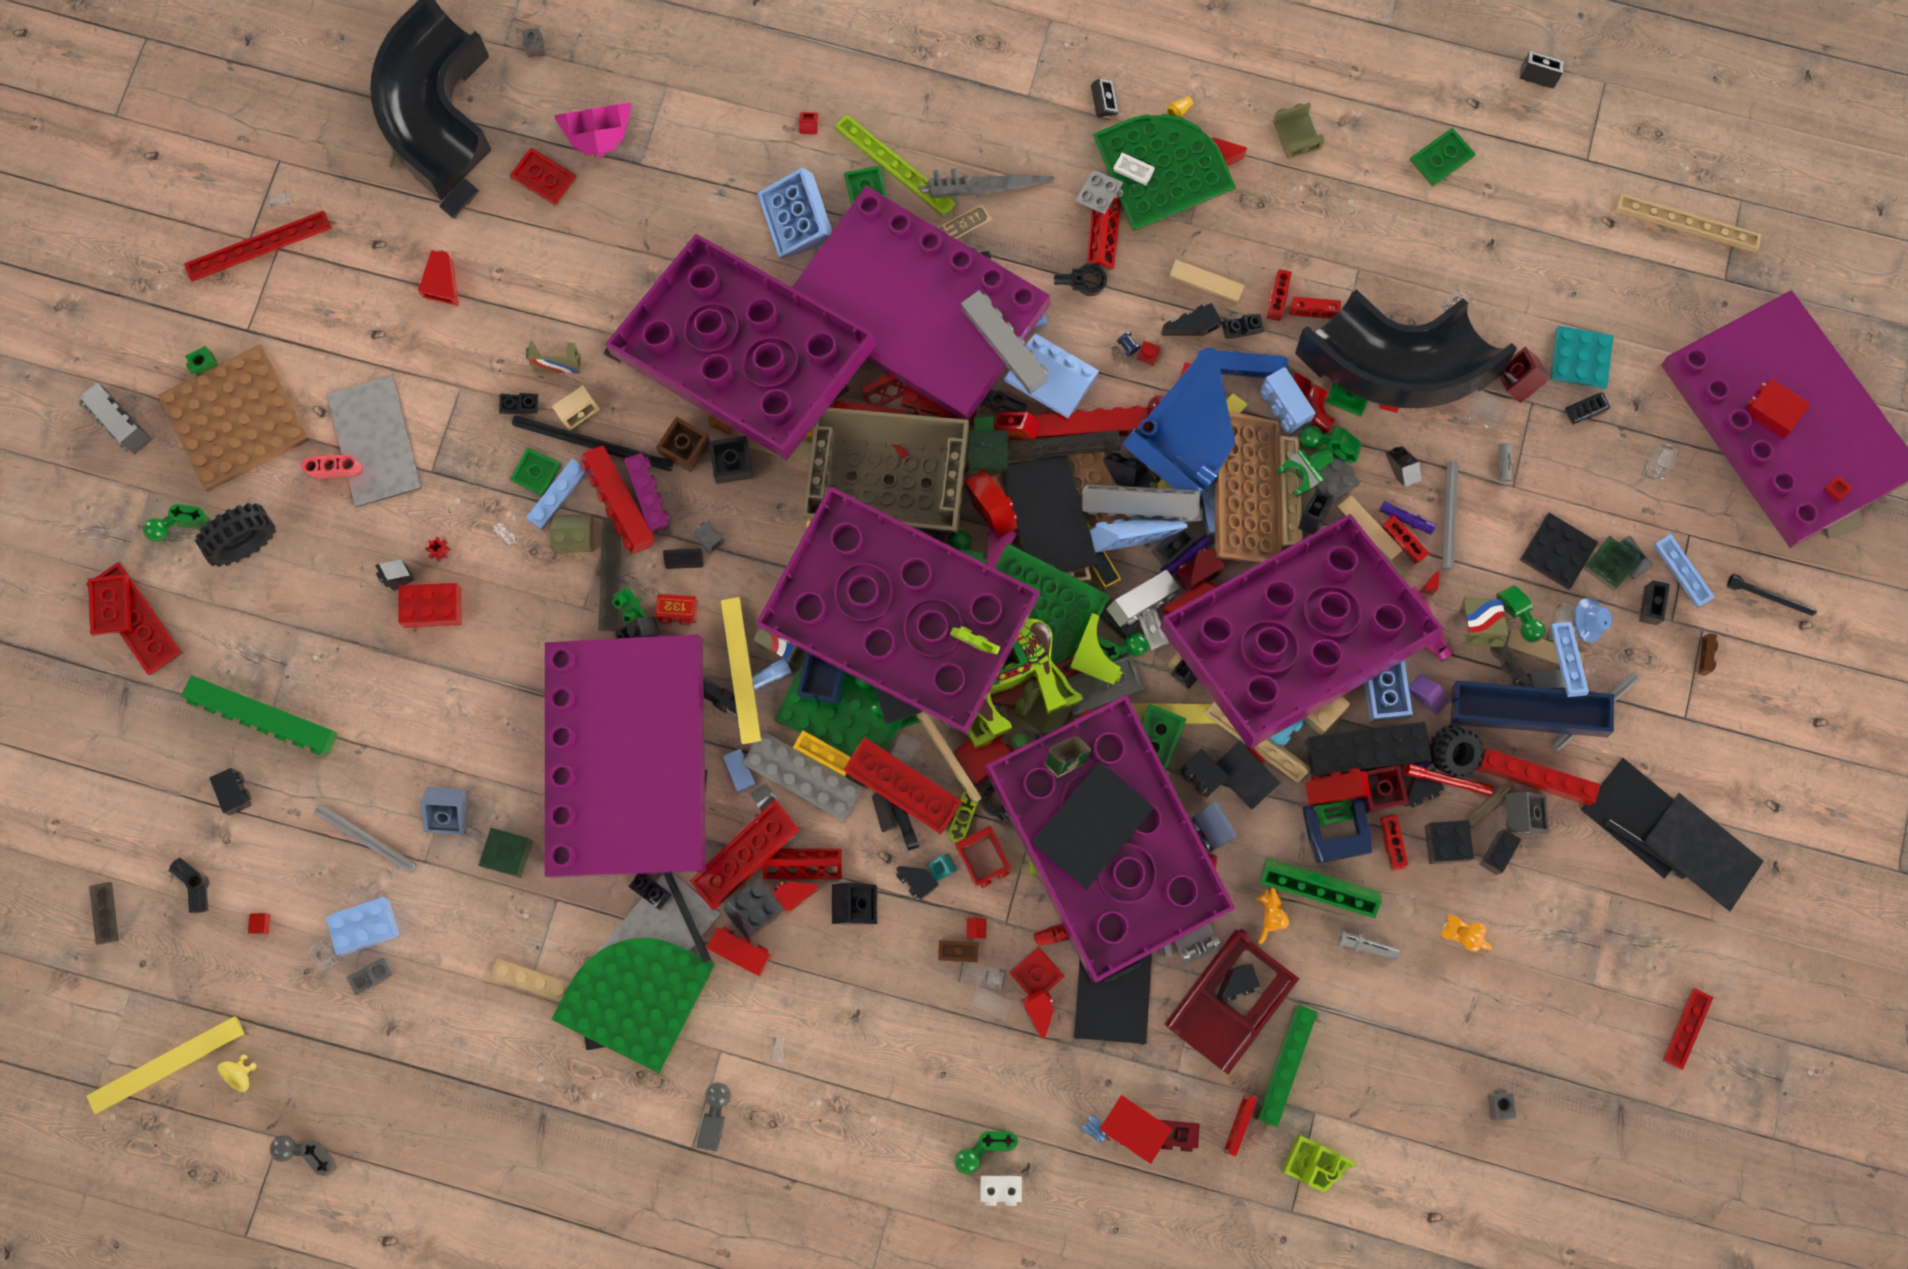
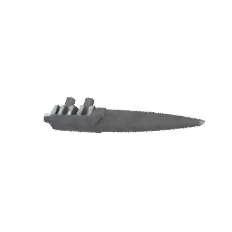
[920,168,1054,198]

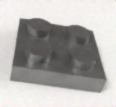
[1316,455,1360,503]

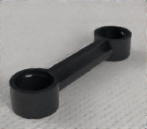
[891,802,919,851]

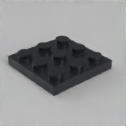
[1520,512,1598,590]

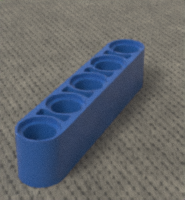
[1197,350,1288,378]

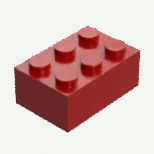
[964,469,1018,538]
[398,583,462,628]

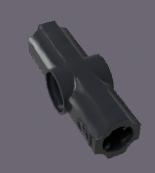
[981,389,1027,413]
[703,678,738,719]

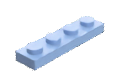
[526,459,587,530]
[1653,534,1715,608]
[1551,622,1589,697]

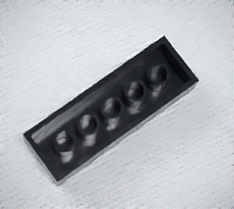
[1306,722,1432,777]

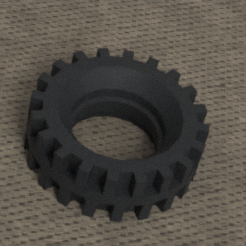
[195,503,276,567]

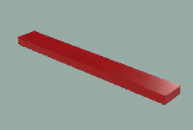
[184,210,332,282]

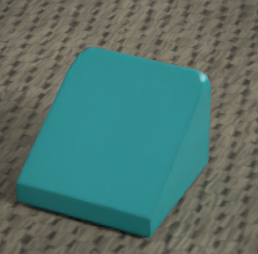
[927,854,957,881]

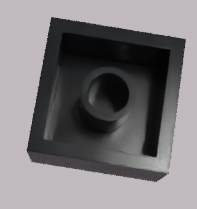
[709,436,753,484]
[1180,748,1229,798]
[1425,820,1474,864]
[723,880,783,940]

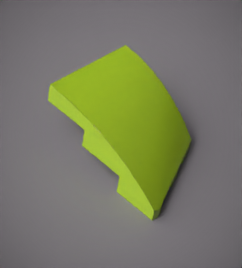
[1281,1134,1356,1193]

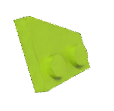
[950,626,1000,654]

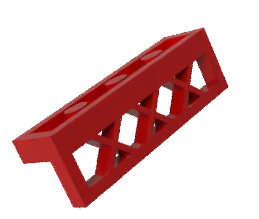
[1086,197,1121,270]
[861,373,906,406]
[762,848,842,879]

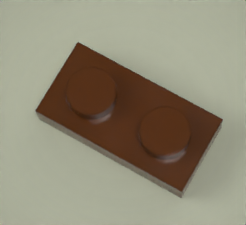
[1698,633,1718,675]
[938,940,979,963]

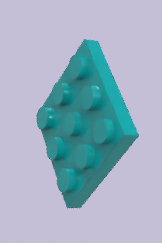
[1550,326,1614,389]

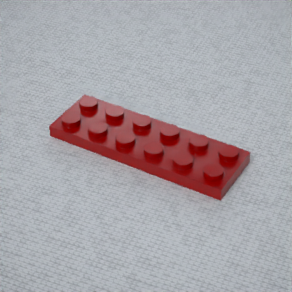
[86,562,183,675]
[843,737,962,834]
[690,800,800,910]

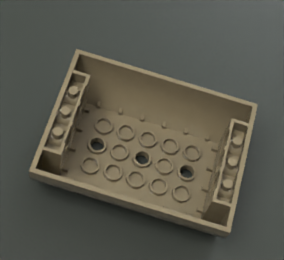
[802,408,969,533]

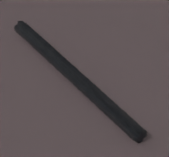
[512,415,674,471]

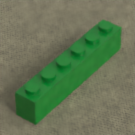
[1260,858,1382,918]
[1255,1005,1318,1127]

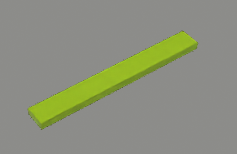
[834,114,956,218]

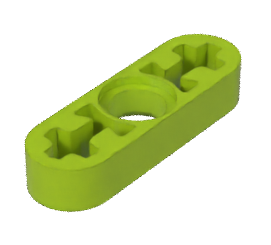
[949,791,979,843]

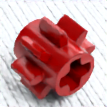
[425,537,451,562]

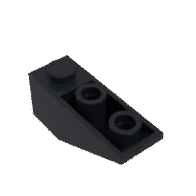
[1161,303,1222,336]

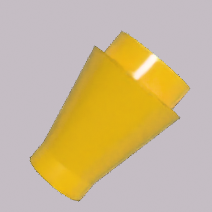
[1167,96,1193,118]

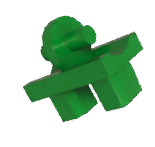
[612,587,647,624]

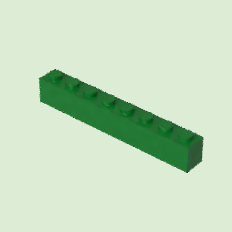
[181,675,338,756]

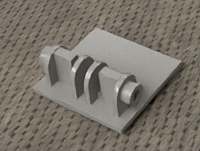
[1075,170,1123,214]
[1174,923,1221,965]

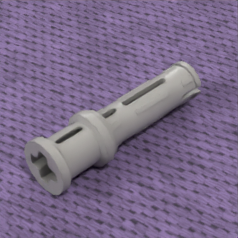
[1338,929,1400,961]

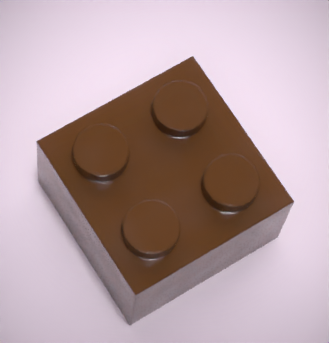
[656,416,710,473]

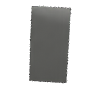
[1528,670,1566,690]

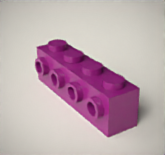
[624,453,671,533]

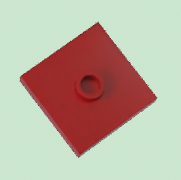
[1009,946,1065,995]

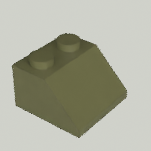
[550,515,593,553]

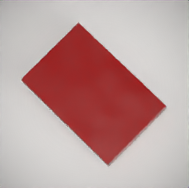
[509,147,576,206]
[88,574,132,636]
[1099,1095,1173,1164]
[1224,1095,1257,1157]

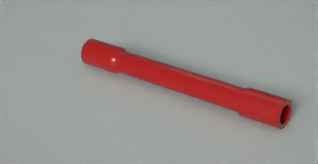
[1404,763,1494,797]

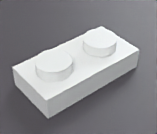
[1113,153,1155,186]
[1137,608,1169,651]

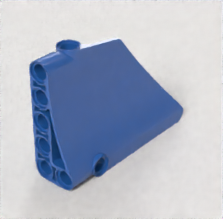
[1122,348,1235,495]

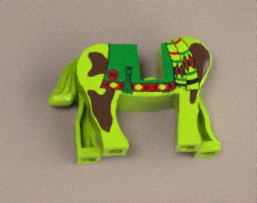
[968,618,1083,750]

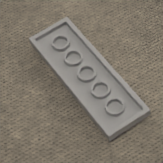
[742,731,863,822]

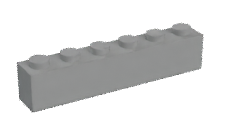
[961,290,1048,394]
[1082,484,1200,520]

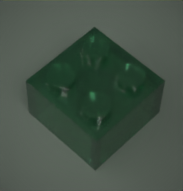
[969,430,1008,472]
[1583,535,1641,591]
[478,828,533,878]

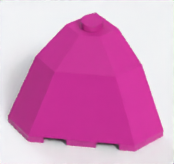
[554,103,631,158]

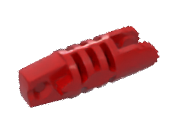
[1034,924,1070,946]

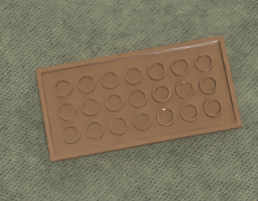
[1214,411,1283,564]

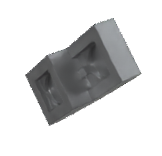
[346,957,392,996]

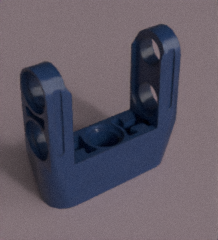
[1303,797,1372,863]

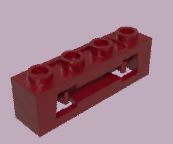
[1120,1119,1200,1152]

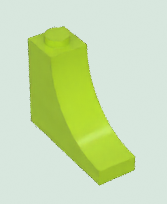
[1070,613,1123,685]

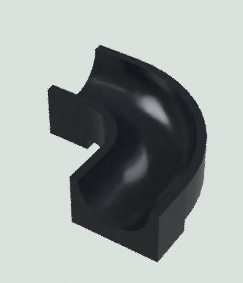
[370,0,491,201]
[1295,289,1517,409]

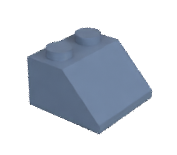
[421,787,468,835]
[1191,801,1237,852]

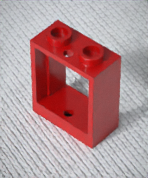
[955,826,1012,888]

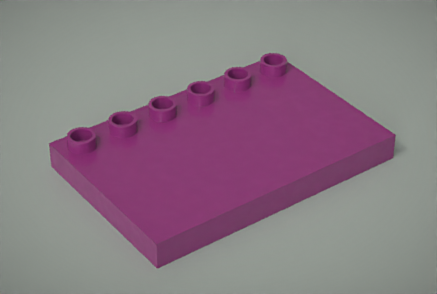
[792,186,1051,420]
[605,234,876,460]
[1661,290,1908,548]
[756,486,1040,735]
[1160,514,1444,749]
[545,634,706,878]
[984,695,1235,982]

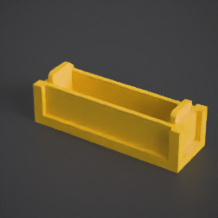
[793,730,851,777]

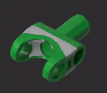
[1276,447,1334,497]

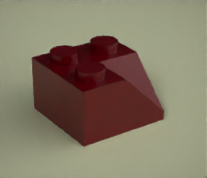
[1499,346,1550,403]
[1176,547,1225,593]
[1362,765,1409,814]

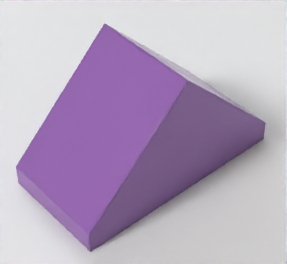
[1409,675,1449,715]

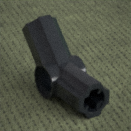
[168,857,209,913]

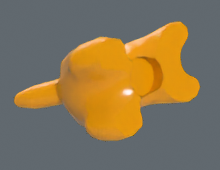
[1256,888,1289,944]
[1441,914,1492,952]

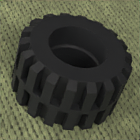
[1429,725,1484,778]

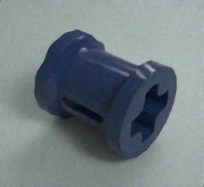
[1117,332,1141,356]

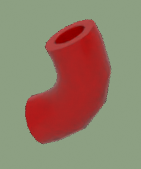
[1306,385,1336,434]

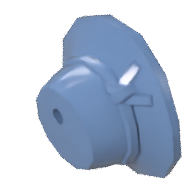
[1575,598,1612,643]

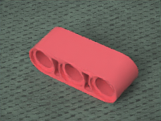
[301,455,362,479]

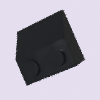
[832,883,877,925]

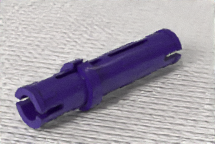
[1379,501,1436,535]
[1160,534,1212,575]

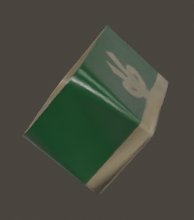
[1044,736,1091,778]

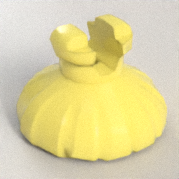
[217,1055,256,1092]

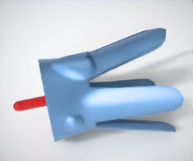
[1081,1114,1110,1143]

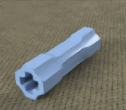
[732,658,792,691]

